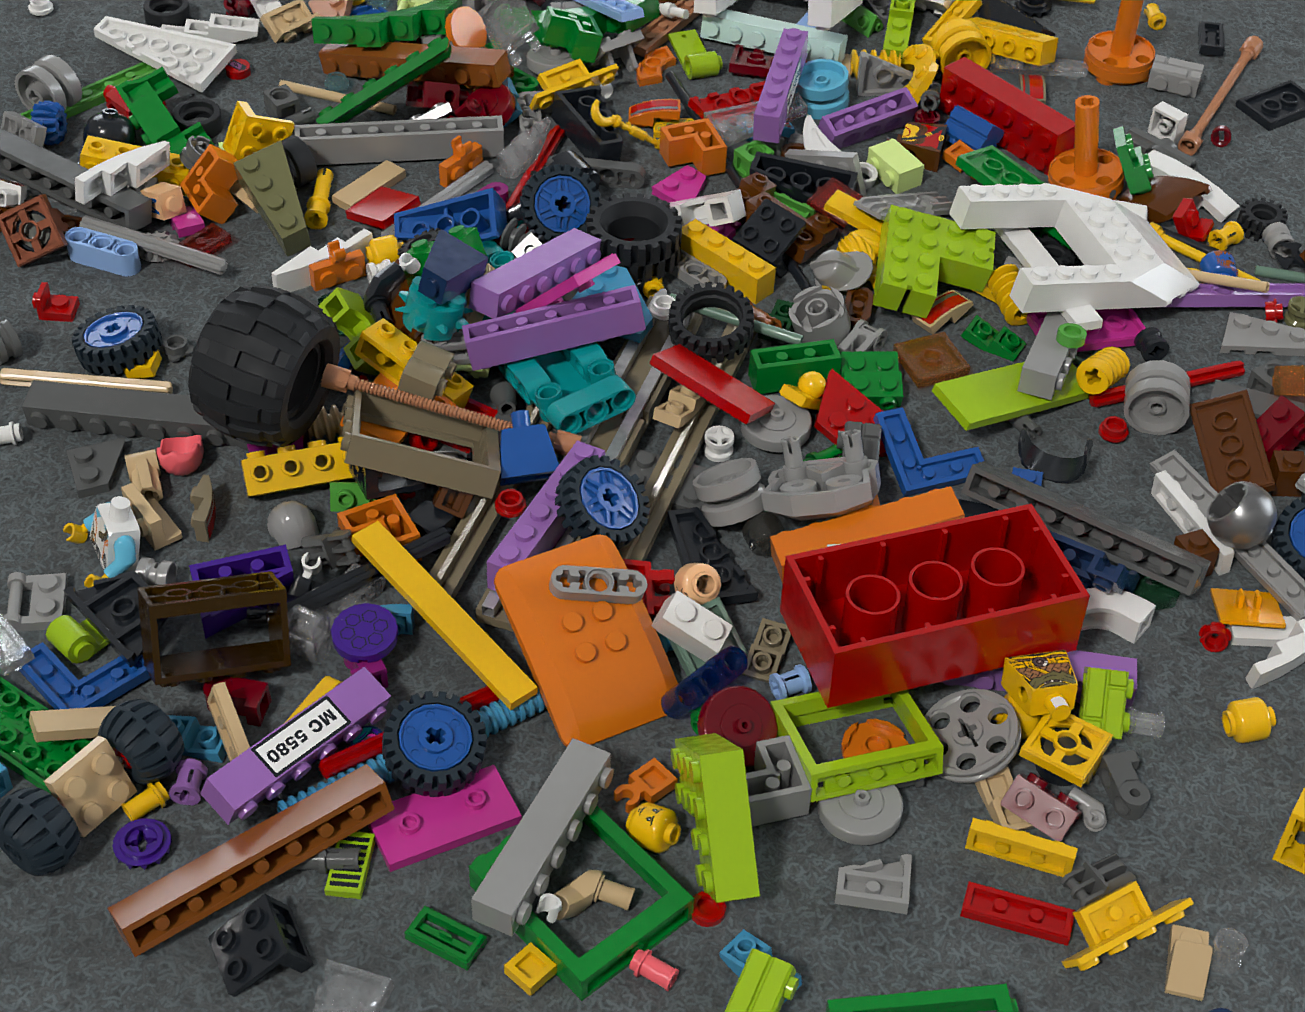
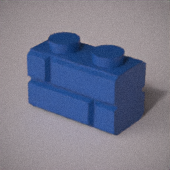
[945,105,1004,151]

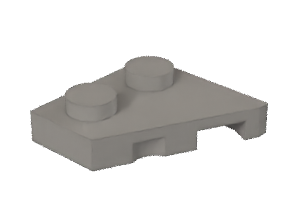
[834,854,912,914]

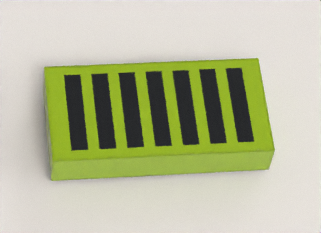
[324,832,376,899]

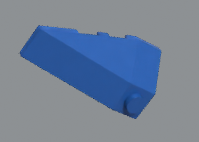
[394,188,507,242]

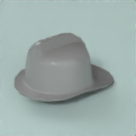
[810,249,873,291]

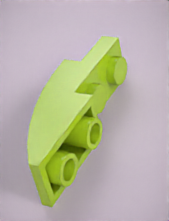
[883,0,916,58]

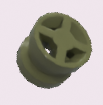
[1284,296,1305,329]

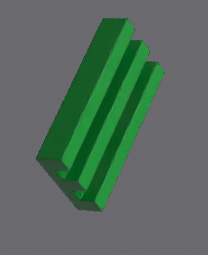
[404,906,487,971]

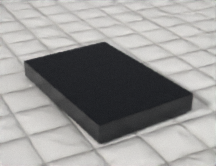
[1235,80,1305,131]

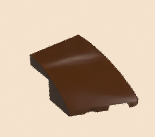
[1117,176,1212,223]

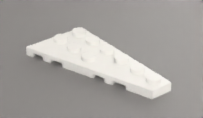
[93,16,237,92]

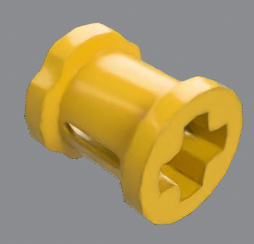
[1208,221,1244,251]

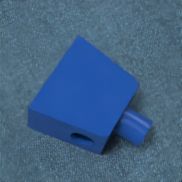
[500,410,559,486]

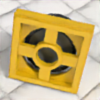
[1019,714,1113,787]

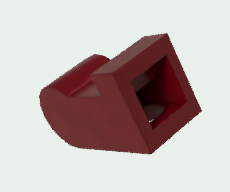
[203,676,272,727]

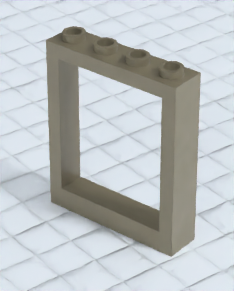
[340,390,501,499]

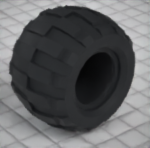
[188,285,340,447]

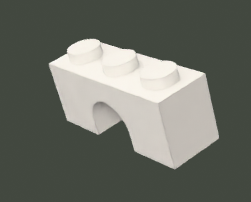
[669,189,746,227]

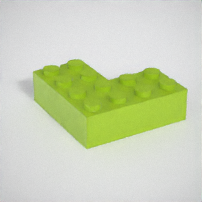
[873,204,996,318]
[671,733,760,903]

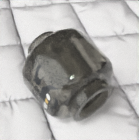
[742,511,786,558]

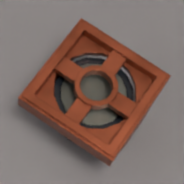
[0,194,69,267]

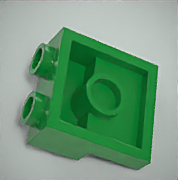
[1113,126,1154,194]
[840,351,904,410]

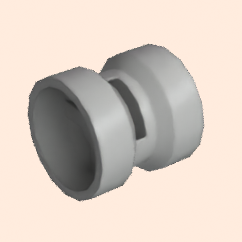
[1262,222,1295,259]
[135,557,177,586]

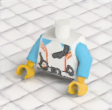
[63,496,141,588]

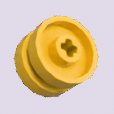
[930,19,992,73]

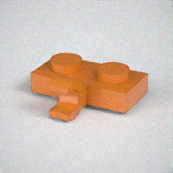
[439,135,483,187]
[309,240,366,292]

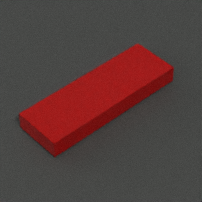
[960,881,1075,946]

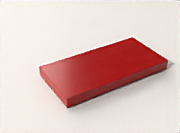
[650,344,775,424]

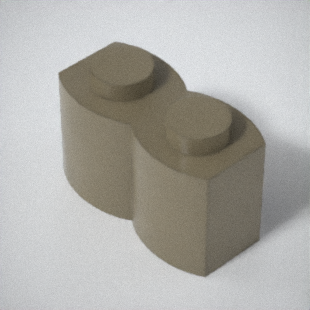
[398,340,457,401]

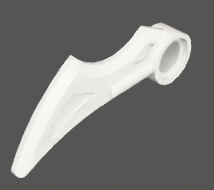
[803,115,878,189]

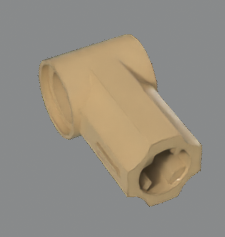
[124,449,163,502]

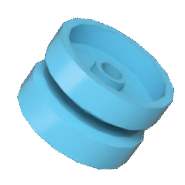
[795,59,849,120]

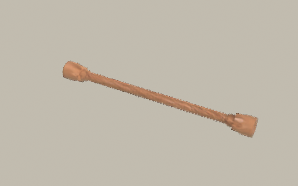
[1178,36,1263,156]
[321,363,582,456]

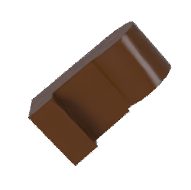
[433,486,474,519]

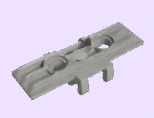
[853,191,953,220]

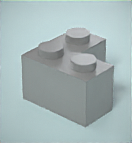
[746,735,812,827]

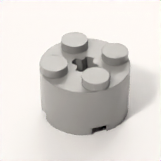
[789,286,851,345]

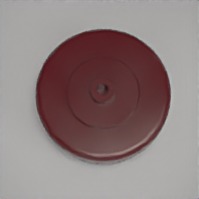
[463,84,516,126]
[697,686,778,768]

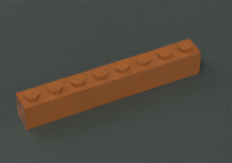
[318,42,511,88]
[107,764,395,957]

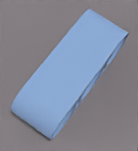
[65,227,141,276]

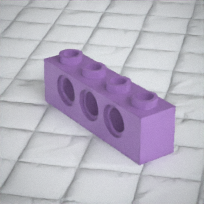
[818,87,919,149]

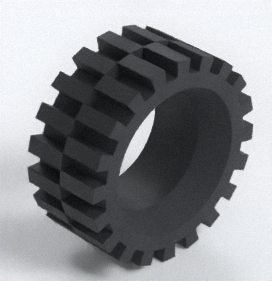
[586,193,682,283]

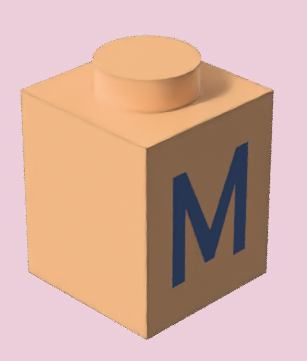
[140,182,187,221]

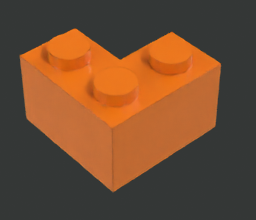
[659,118,727,176]
[180,144,238,225]
[337,494,422,562]

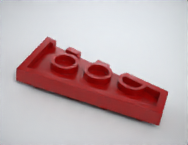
[688,81,765,136]

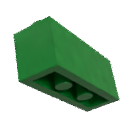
[748,339,842,394]

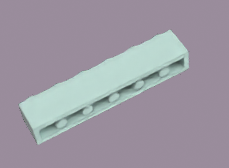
[700,9,848,63]

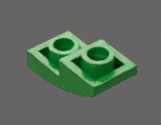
[961,315,1026,361]

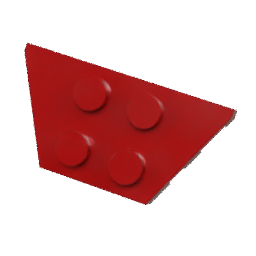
[814,369,918,457]

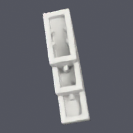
[161,13,260,43]
[75,141,170,205]
[1148,150,1240,222]
[271,229,373,292]
[1245,619,1305,689]

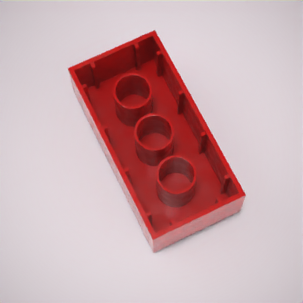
[780,503,1090,708]

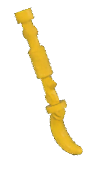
[591,99,660,150]

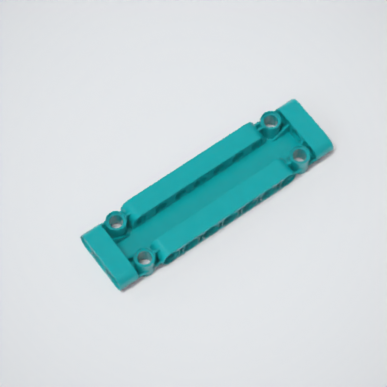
[482,240,636,434]

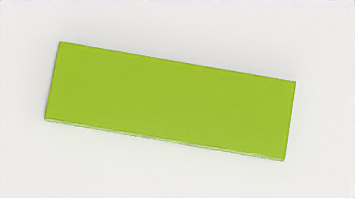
[932,361,1089,431]

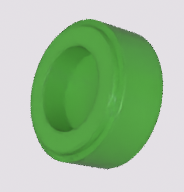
[1056,323,1087,348]

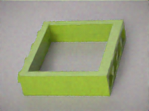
[770,690,944,802]

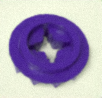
[113,818,172,870]

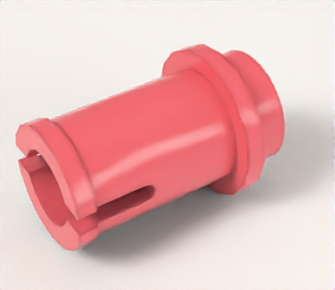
[629,949,679,991]

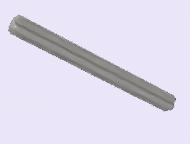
[381,160,494,237]
[79,215,228,275]

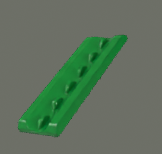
[315,37,452,124]
[0,676,93,795]

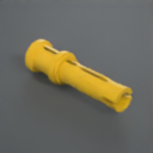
[304,168,334,229]

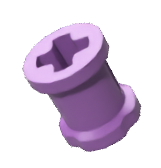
[169,759,208,805]

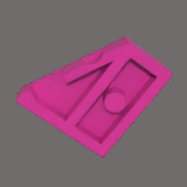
[652,165,706,202]

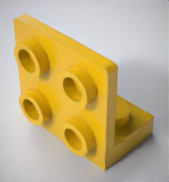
[222,101,295,160]

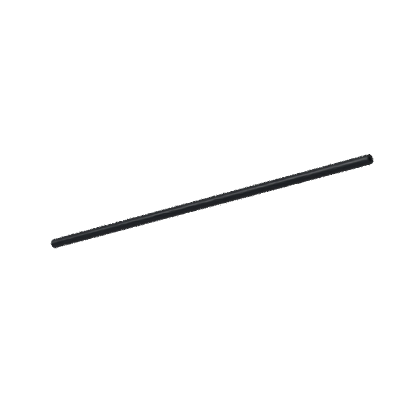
[665,71,812,291]

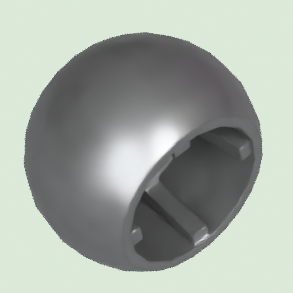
[1206,481,1277,549]

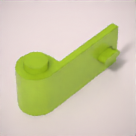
[668,29,723,80]
[46,615,109,664]

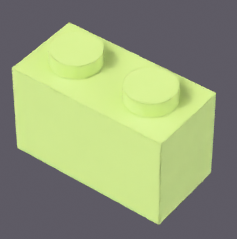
[866,138,924,194]

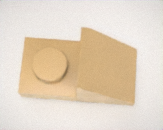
[1165,924,1213,1001]

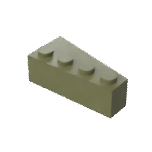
[233,140,311,257]

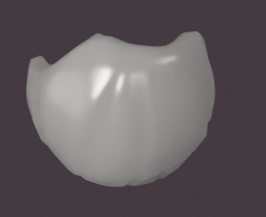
[267,500,319,550]

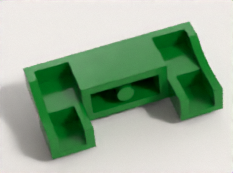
[115,66,214,155]

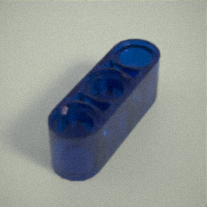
[661,646,748,719]

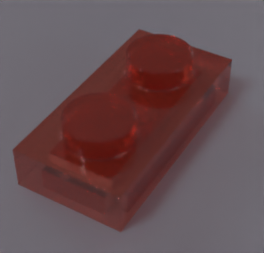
[178,223,232,268]

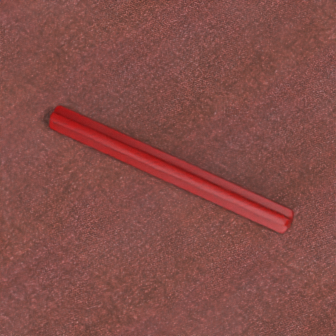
[506,125,565,209]
[1088,361,1245,407]
[318,686,499,779]

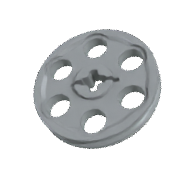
[924,689,1022,783]

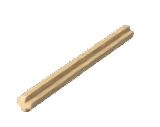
[0,368,173,394]

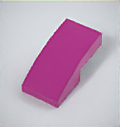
[168,206,206,238]

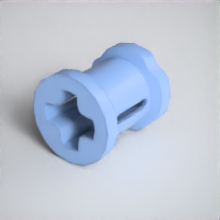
[769,664,812,700]

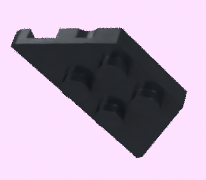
[63,570,169,668]

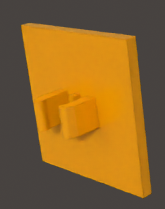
[1210,588,1286,629]

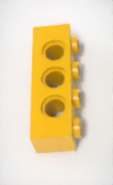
[967,17,1058,66]

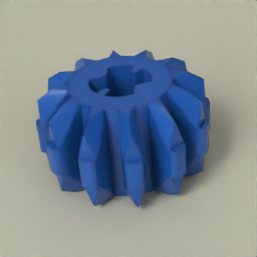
[30,101,68,145]

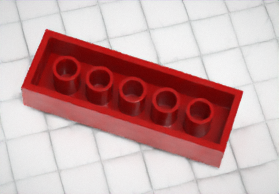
[938,57,1075,175]

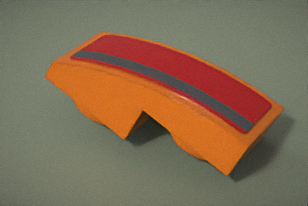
[628,99,680,127]

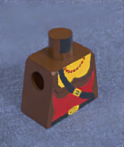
[886,122,947,172]

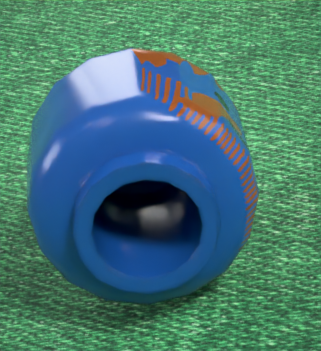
[1199,250,1238,284]

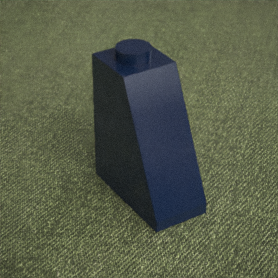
[418,230,488,305]

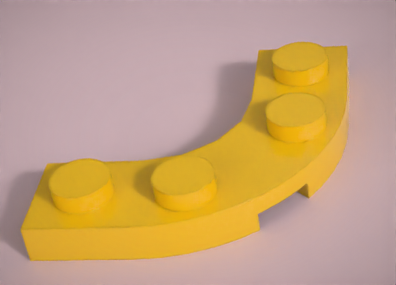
[901,44,939,104]

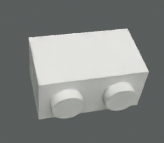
[651,590,733,662]

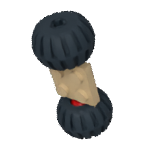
[0,699,184,876]

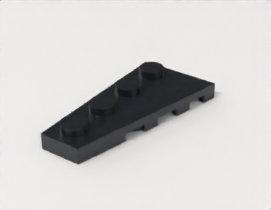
[667,507,758,606]

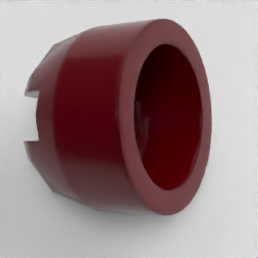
[1211,125,1232,147]

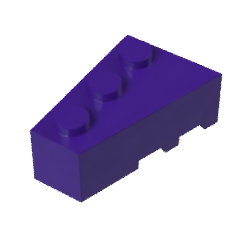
[189,545,294,639]

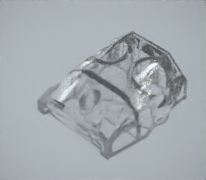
[496,117,551,179]

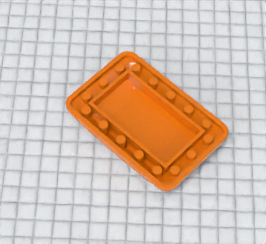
[494,534,683,747]

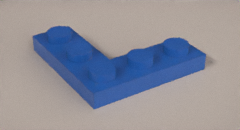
[873,407,984,497]
[14,642,151,710]

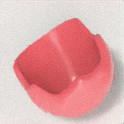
[156,435,204,476]

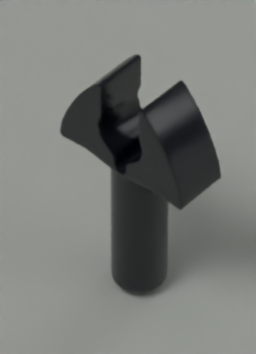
[1274,241,1305,270]

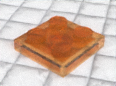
[893,332,970,388]

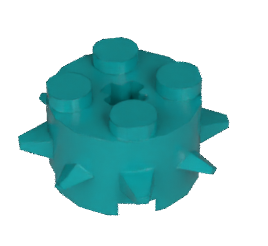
[395,276,473,341]

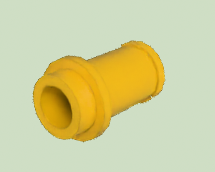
[1144,3,1166,30]
[643,276,664,299]
[121,781,170,821]

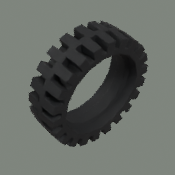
[668,282,754,363]

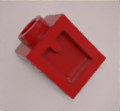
[1172,198,1214,242]
[32,282,80,322]

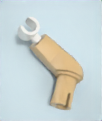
[536,870,635,923]

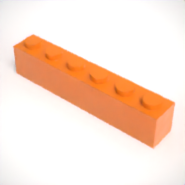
[770,486,965,584]

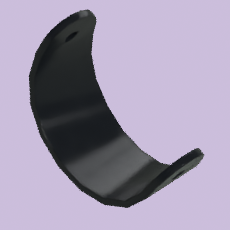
[1018,429,1093,483]

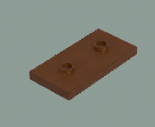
[1190,389,1276,493]

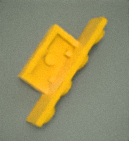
[529,59,619,111]
[1062,881,1194,971]

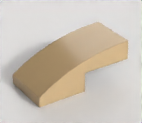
[975,766,1034,831]

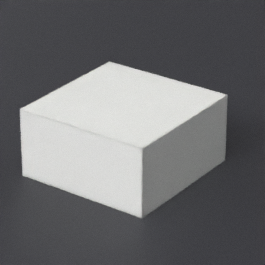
[1148,101,1188,144]

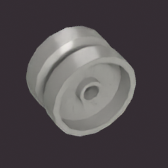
[15,55,82,111]
[1124,360,1190,435]
[693,458,766,527]

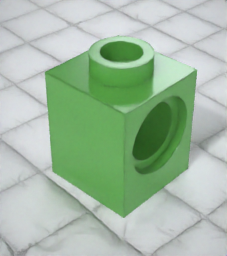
[733,140,774,178]

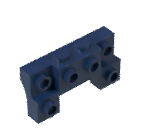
[1049,530,1140,594]

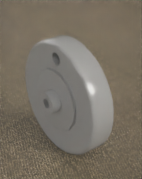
[526,45,585,74]
[741,395,812,452]
[818,784,903,845]

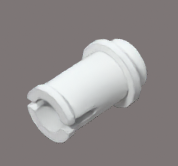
[0,421,23,445]

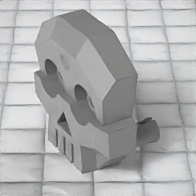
[761,429,881,520]

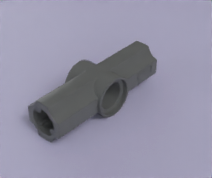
[1127,126,1199,171]

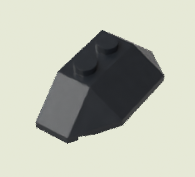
[978,0,1056,37]

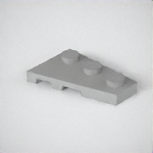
[1220,312,1305,356]

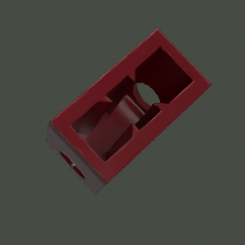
[406,81,469,110]

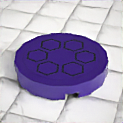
[331,603,398,663]

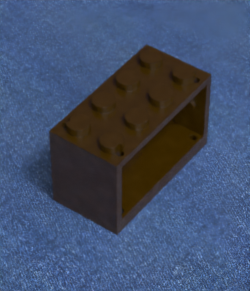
[137,571,291,687]

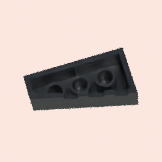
[552,85,623,171]
[750,151,858,230]

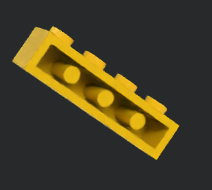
[80,135,190,196]
[681,219,776,305]
[354,318,474,409]
[241,437,354,498]

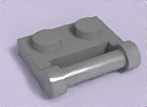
[2,572,68,632]

